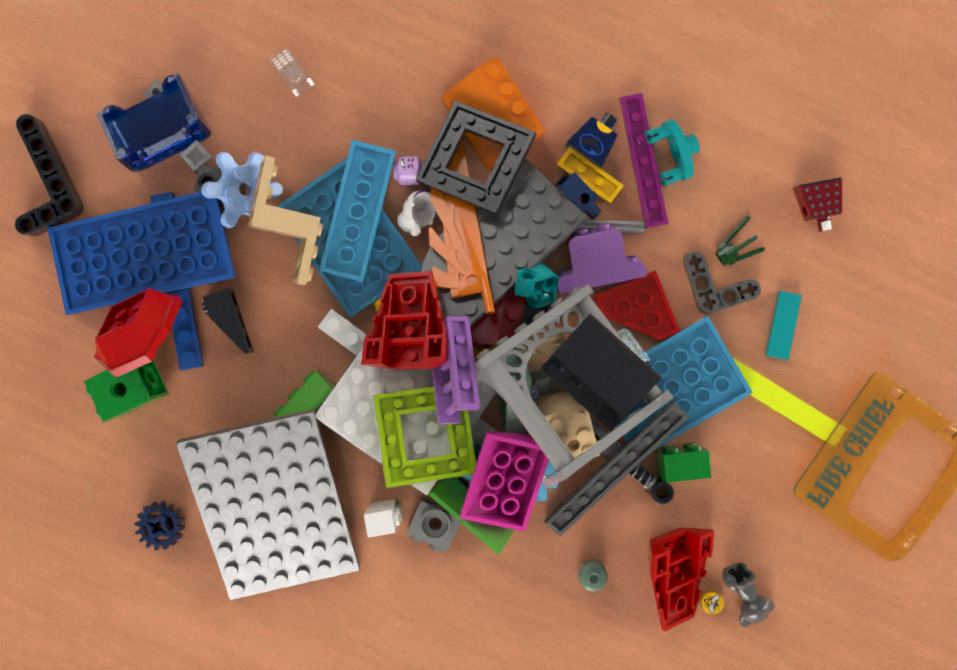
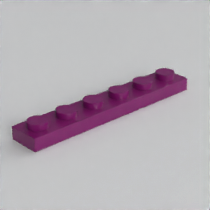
[619,93,668,229]

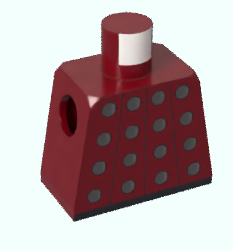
[793,177,843,232]

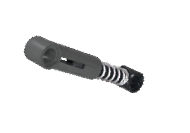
[590,418,674,504]

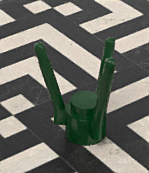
[715,216,765,266]

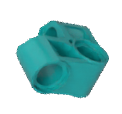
[514,264,559,309]

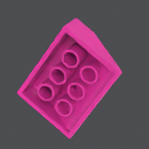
[460,432,549,532]

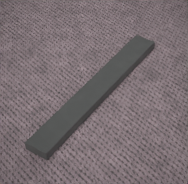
[544,399,689,537]

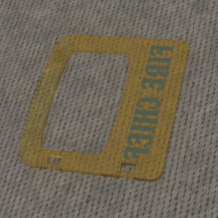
[793,373,957,560]

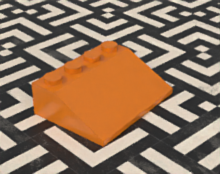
[441,55,545,172]

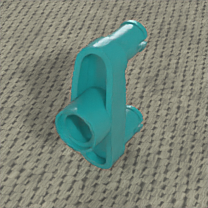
[645,119,700,187]

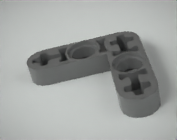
[683,252,761,314]

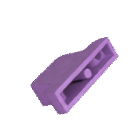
[556,223,647,294]

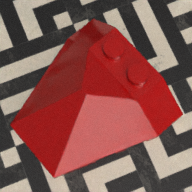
[361,271,448,370]
[648,527,714,631]

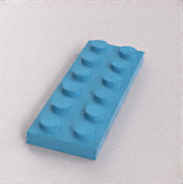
[319,140,396,282]

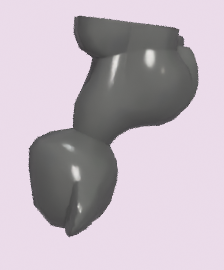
[722,562,775,627]

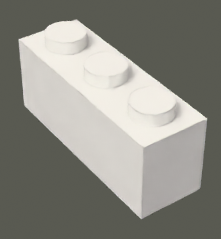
[364,498,403,538]

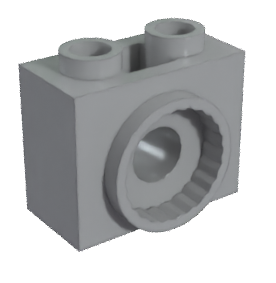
[407,497,461,552]

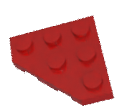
[593,270,680,340]

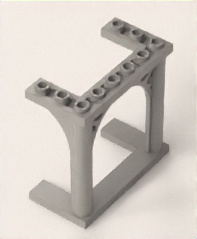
[474,284,673,488]

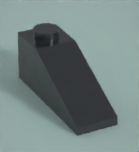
[202,288,254,354]

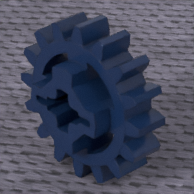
[134,501,185,551]

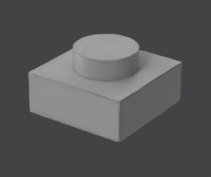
[180,140,213,173]

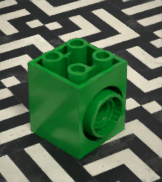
[84,360,170,422]

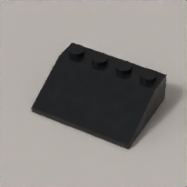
[541,313,662,431]

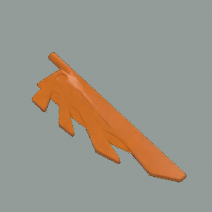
[429,140,495,315]

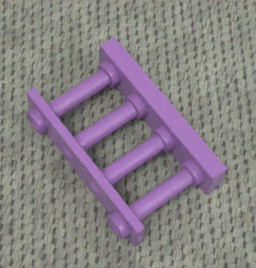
[432,316,480,424]

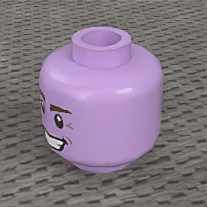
[394,156,423,185]

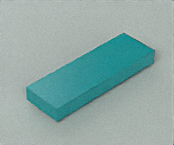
[765,291,802,360]

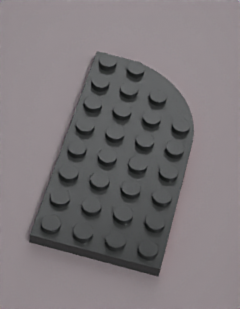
[421,159,587,328]

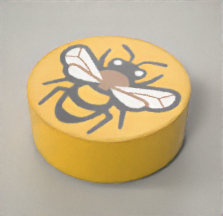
[700,590,724,614]

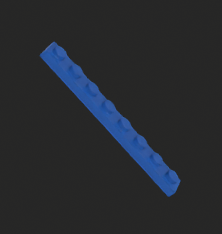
[150,192,204,371]

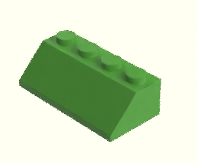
[274,370,336,417]
[429,476,514,554]

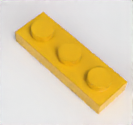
[556,147,624,204]

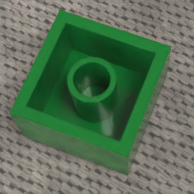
[655,442,712,483]

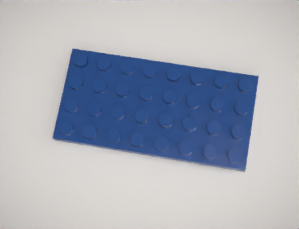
[47,191,237,315]

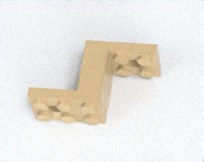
[247,156,323,286]
[520,334,600,458]

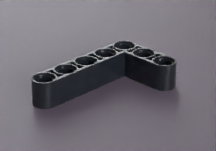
[15,114,84,237]

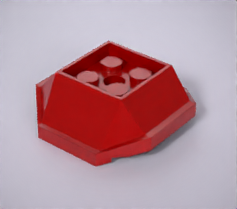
[94,288,182,377]

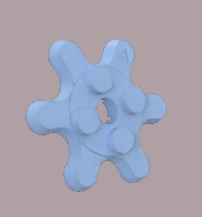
[201,152,283,228]

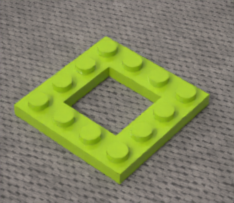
[373,387,476,488]

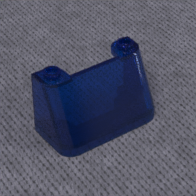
[96,73,211,172]

